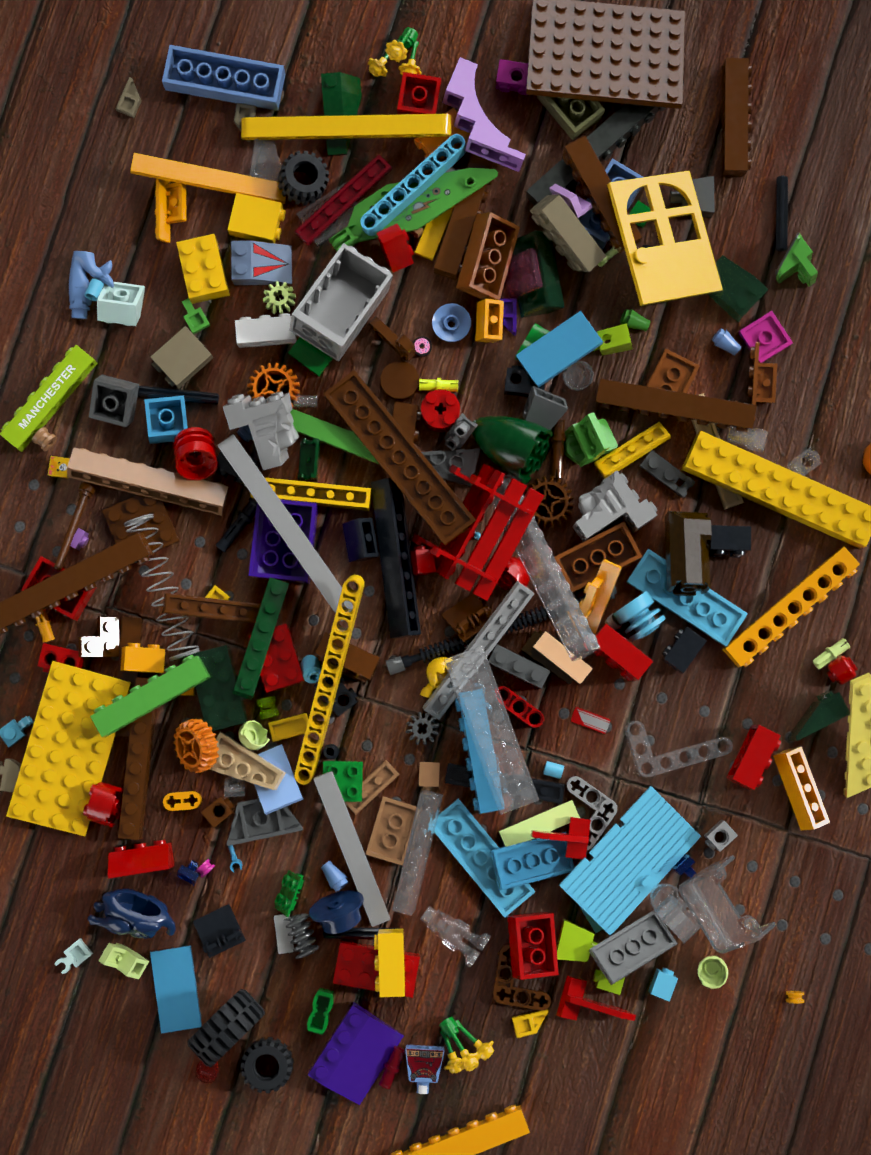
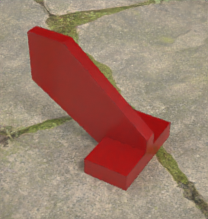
[531,817,591,859]
[556,976,636,1021]

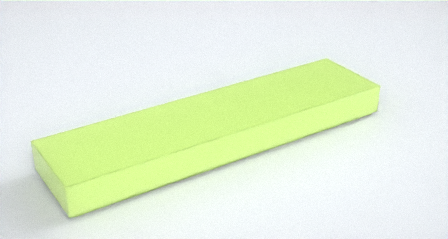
[499,800,580,847]

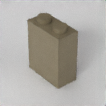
[151,326,213,389]

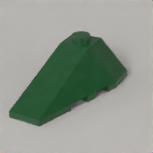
[321,72,362,156]

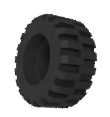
[187,989,265,1067]

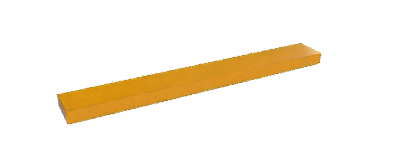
[130,153,286,204]

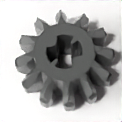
[406,712,439,745]

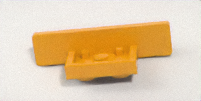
[155,179,186,243]
[577,559,621,634]

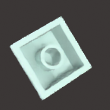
[97,282,145,326]

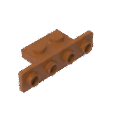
[748,342,777,421]

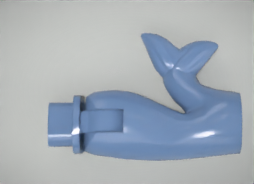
[69,251,114,319]

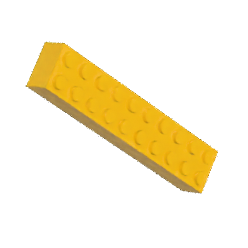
[681,431,871,549]

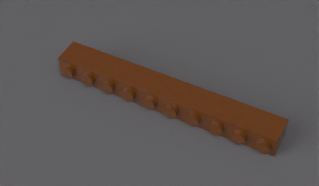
[0,533,153,635]

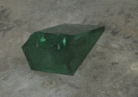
[708,255,769,322]
[787,691,850,741]

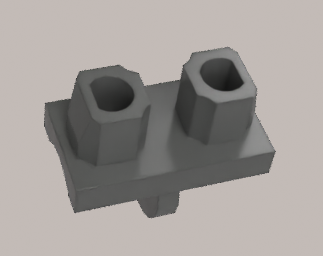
[444,413,478,450]

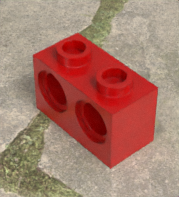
[37,643,85,673]

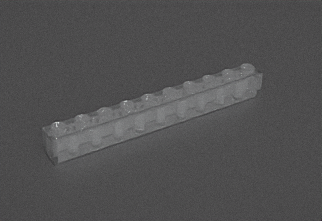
[492,475,600,661]

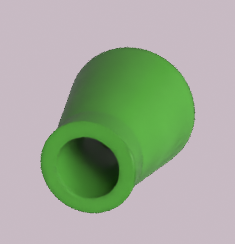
[620,309,650,331]

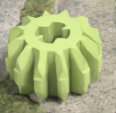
[263,281,296,314]

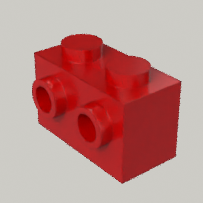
[376,223,414,273]

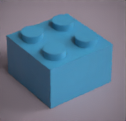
[144,395,188,444]

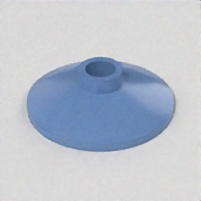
[432,303,471,342]

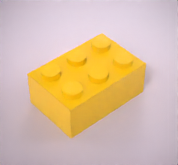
[176,234,230,304]
[374,929,405,997]

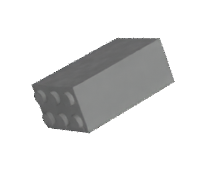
[289,243,393,362]

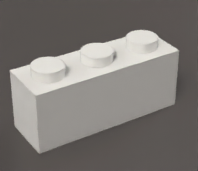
[235,313,297,348]

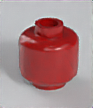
[827,656,858,685]

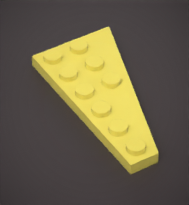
[844,673,871,798]

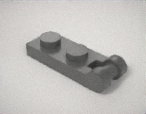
[639,450,695,498]

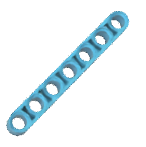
[360,134,466,236]

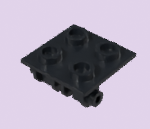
[193,904,246,958]

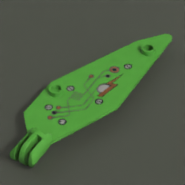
[328,168,498,252]

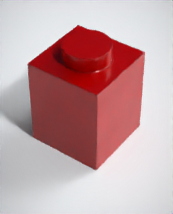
[411,546,436,576]

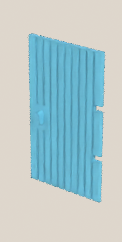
[559,786,701,936]

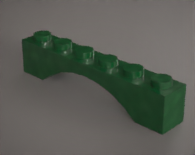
[232,577,289,700]

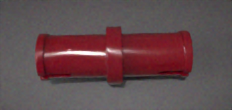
[379,1046,406,1089]

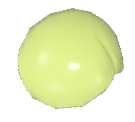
[238,720,270,750]
[697,955,728,989]

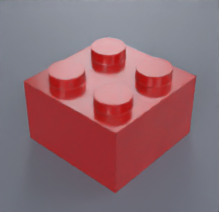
[397,72,442,115]

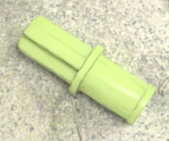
[813,638,850,669]

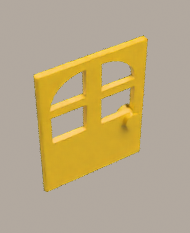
[607,171,723,306]

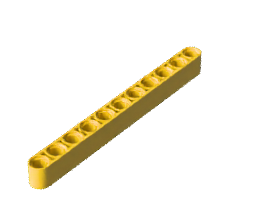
[241,114,451,140]
[295,575,364,785]

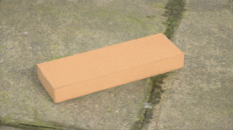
[533,631,593,684]

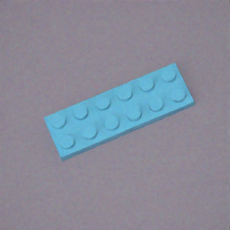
[626,549,748,647]
[428,798,535,917]

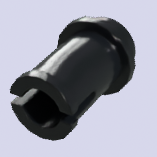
[323,744,339,760]

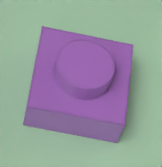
[70,528,89,551]

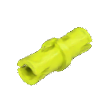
[419,378,459,393]

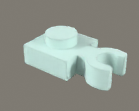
[55,938,93,974]

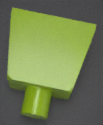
[593,323,633,355]
[556,919,599,962]

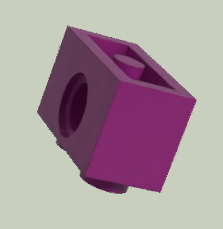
[496,59,528,95]

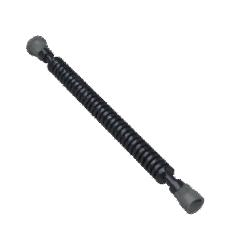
[385,586,617,675]

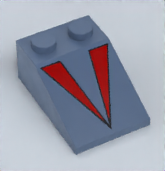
[231,241,292,285]

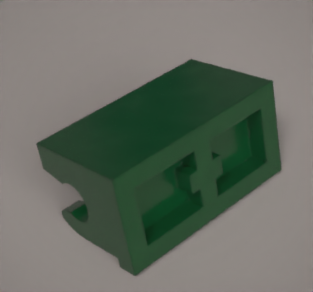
[298,438,320,481]

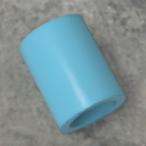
[85,279,104,301]
[543,761,564,779]

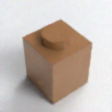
[419,762,440,791]

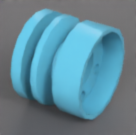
[613,591,666,642]

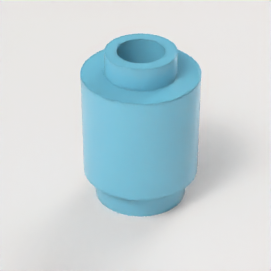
[300,655,322,683]

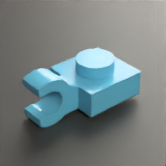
[0,716,34,747]

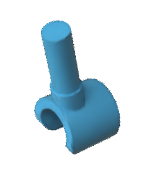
[228,845,243,872]

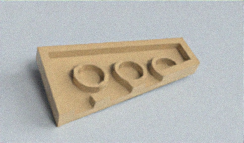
[209,732,286,790]

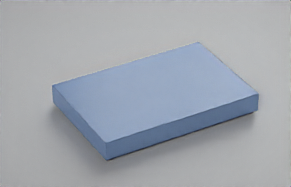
[254,744,303,815]

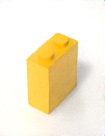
[228,193,286,243]

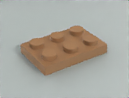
[366,796,421,866]

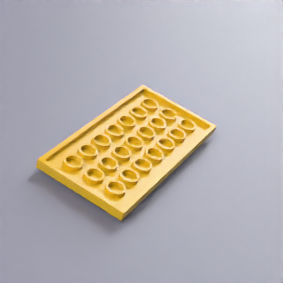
[6,660,131,836]

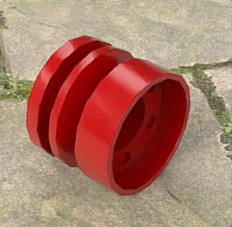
[173,427,218,480]

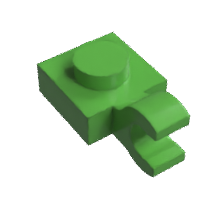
[182,298,210,335]

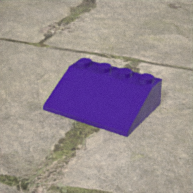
[248,499,318,584]
[308,1002,404,1105]

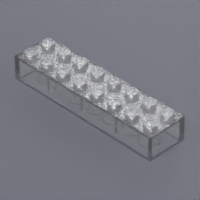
[444,646,539,815]

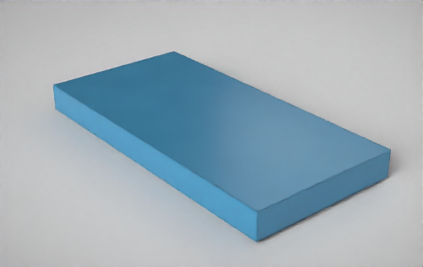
[516,311,603,388]
[490,832,575,890]
[150,945,202,1033]

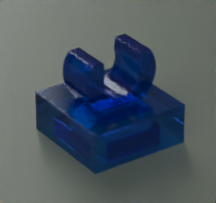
[672,854,696,878]
[177,860,199,886]

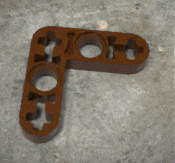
[368,316,415,362]
[493,944,551,1011]

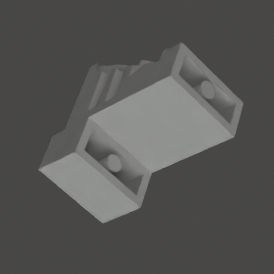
[223,391,299,470]
[573,471,657,542]

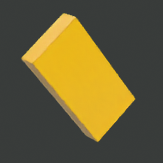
[268,713,308,742]

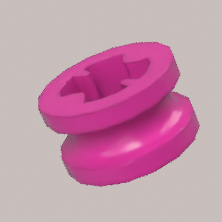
[196,859,215,878]

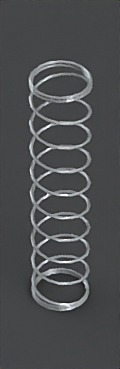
[123,514,200,661]

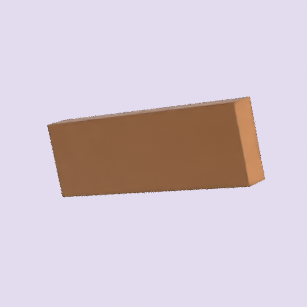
[345,760,400,815]

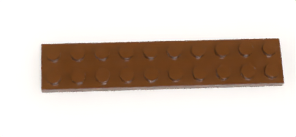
[323,370,476,546]

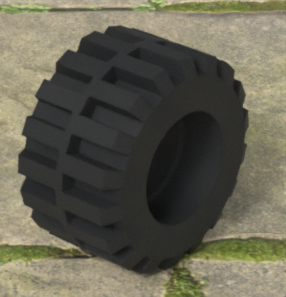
[278,151,329,206]
[241,1037,294,1093]

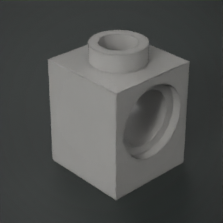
[704,820,738,852]

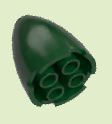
[472,416,553,484]

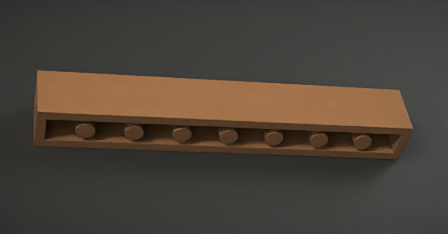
[67,448,228,516]

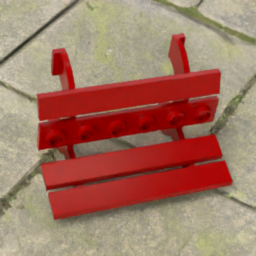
[411,464,545,601]

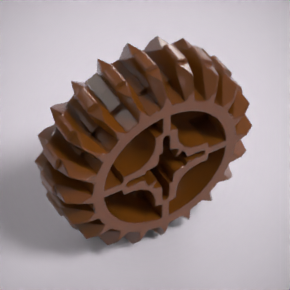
[521,476,574,529]

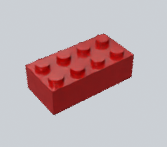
[333,940,420,998]

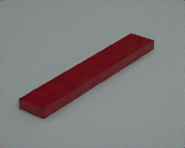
[294,154,392,247]

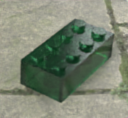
[188,645,248,732]

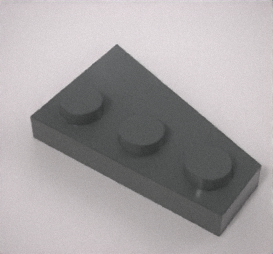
[421,448,481,487]

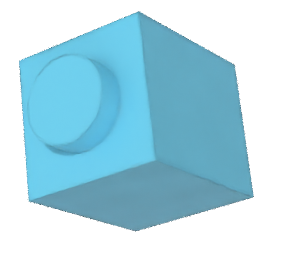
[648,967,678,1002]

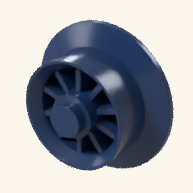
[309,890,364,934]

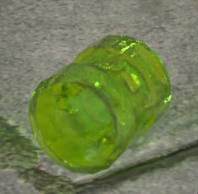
[256,696,280,720]

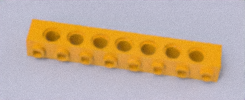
[722,546,860,667]

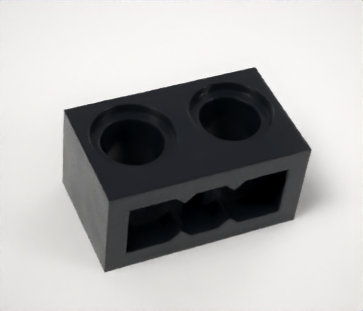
[504,366,545,397]
[314,675,358,717]

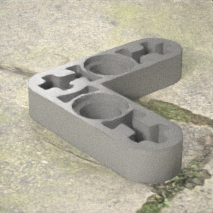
[566,776,617,850]

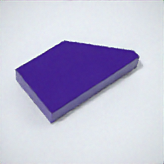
[500,299,517,335]

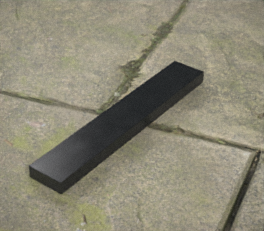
[444,763,565,804]

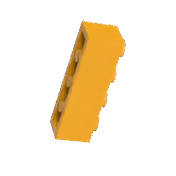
[773,747,830,831]

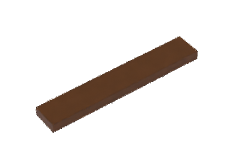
[162,593,283,626]
[115,617,143,737]

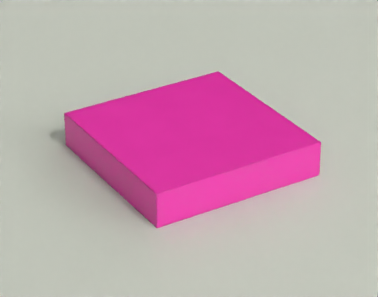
[738,311,793,363]

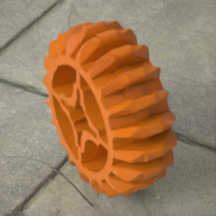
[247,362,300,408]
[173,719,220,773]

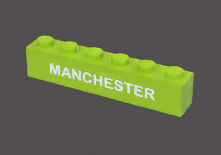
[0,345,98,452]

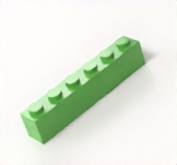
[90,654,211,738]

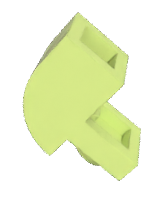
[99,943,149,979]

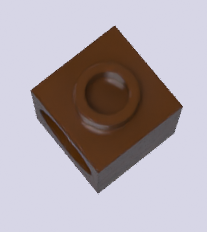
[201,796,234,828]

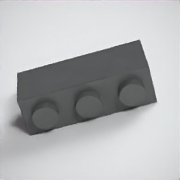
[487,644,550,689]

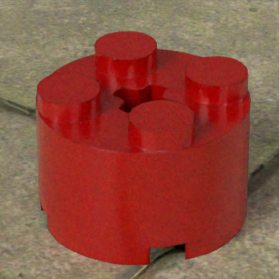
[421,389,460,432]
[83,782,124,827]

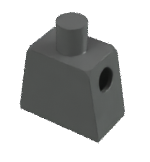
[669,176,715,218]
[523,386,568,430]

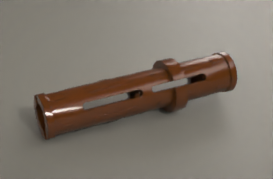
[551,419,566,479]

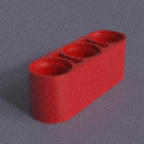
[493,686,544,728]

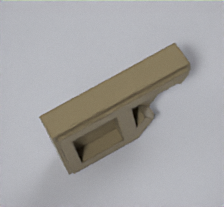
[115,77,141,118]
[234,103,257,142]

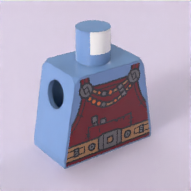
[406,1045,444,1094]

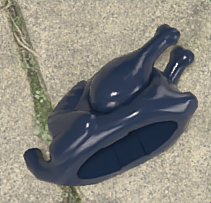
[88,888,176,939]

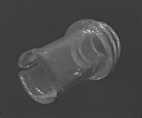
[294,393,317,409]

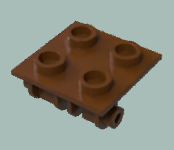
[441,593,492,642]

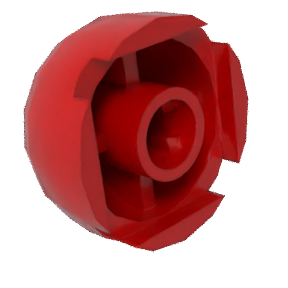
[497,556,530,590]

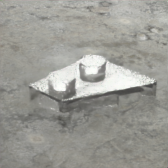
[249,139,282,182]

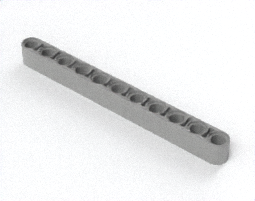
[217,434,353,622]

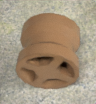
[32,427,57,452]

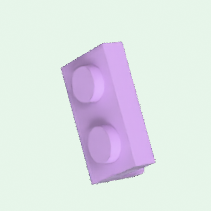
[549,184,593,218]

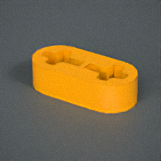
[163,791,202,811]

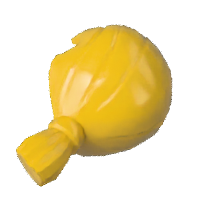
[420,657,455,698]

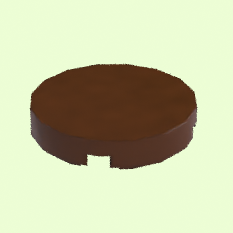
[380,361,419,400]

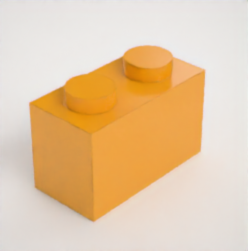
[475,299,504,343]
[120,643,165,673]

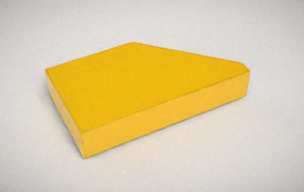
[512,1009,549,1038]

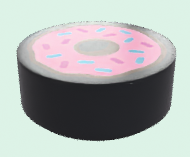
[413,336,432,357]

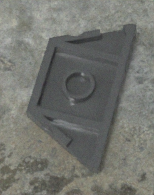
[227,798,303,846]

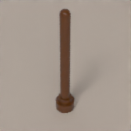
[54,482,96,571]

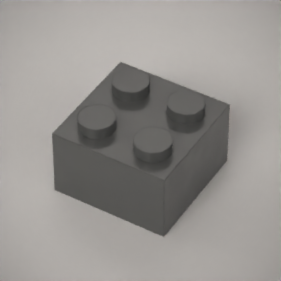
[89,375,139,427]

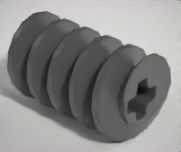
[284,913,319,959]

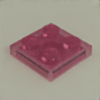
[506,248,543,298]

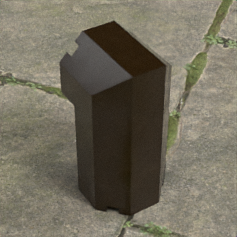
[664,511,712,596]

